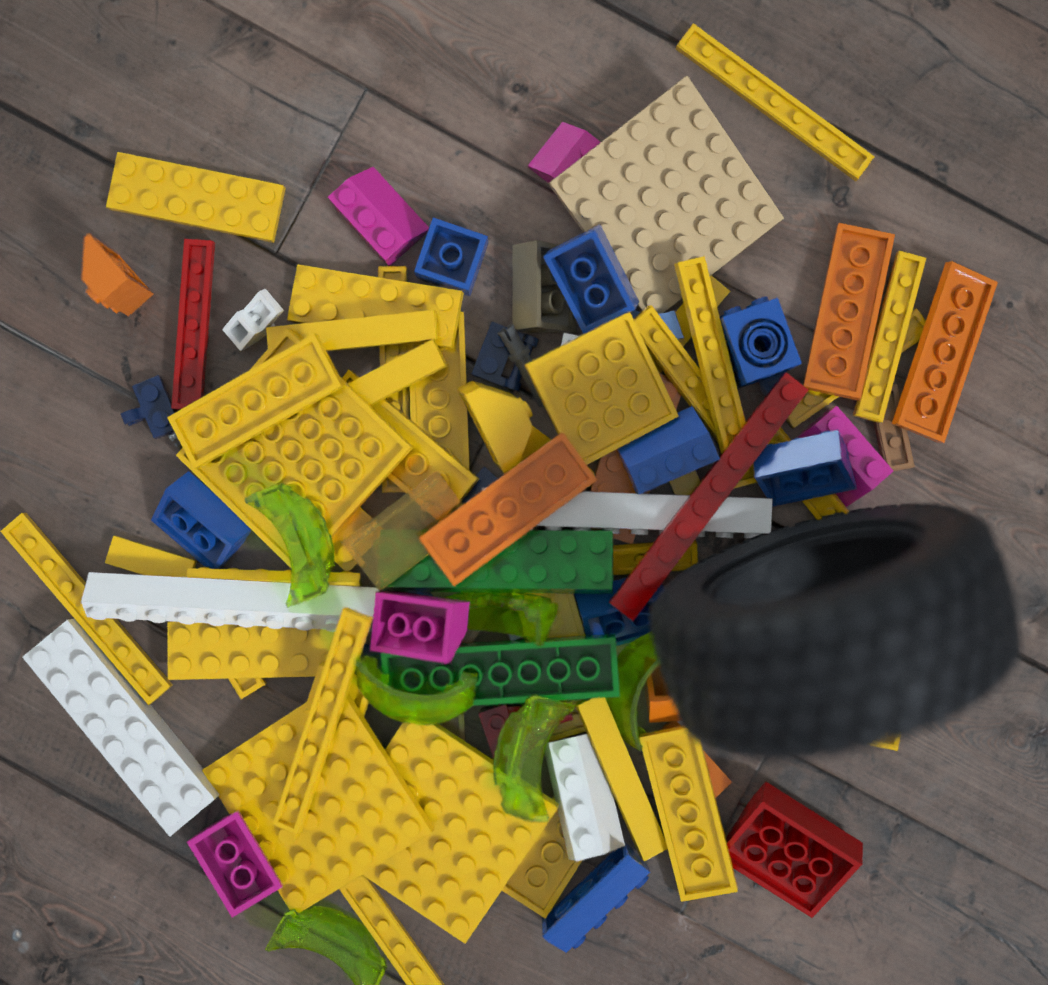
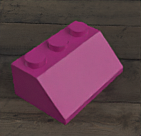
[328,167,429,266]
[795,406,894,507]
[370,591,469,663]
[187,811,283,918]

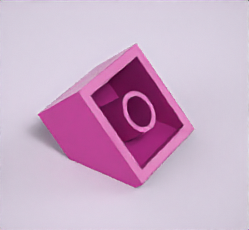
[528,122,600,183]

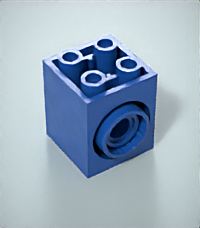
[720,296,802,389]

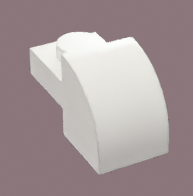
[222,289,284,351]

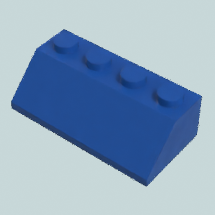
[542,840,650,953]

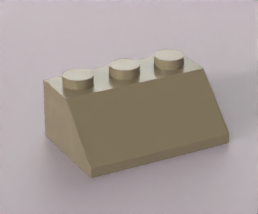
[512,240,576,333]

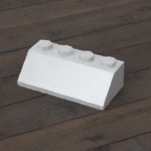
[543,734,625,861]

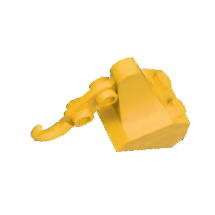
[457,381,595,476]

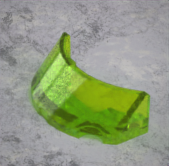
[244,483,334,608]
[446,592,558,647]
[605,631,659,751]
[356,656,478,725]
[493,695,575,822]
[264,906,387,985]

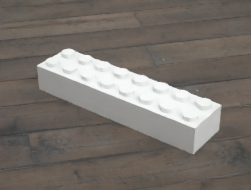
[23,619,220,837]

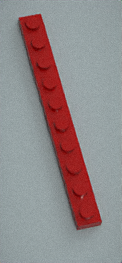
[608,372,808,621]

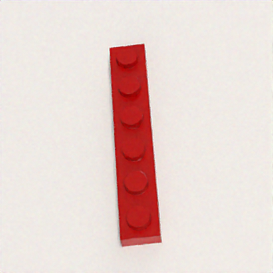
[171,239,215,410]

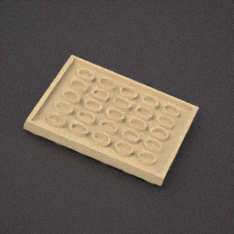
[548,76,784,314]

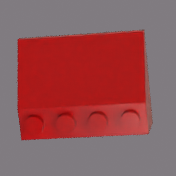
[726,781,863,918]

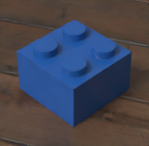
[414,217,489,296]

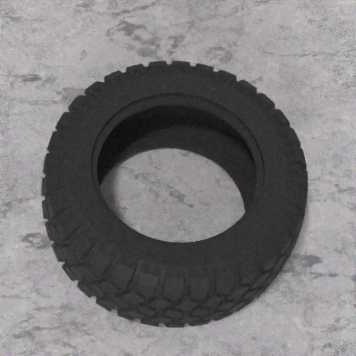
[649,503,1022,760]

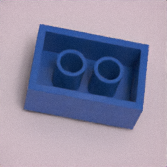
[543,224,639,334]

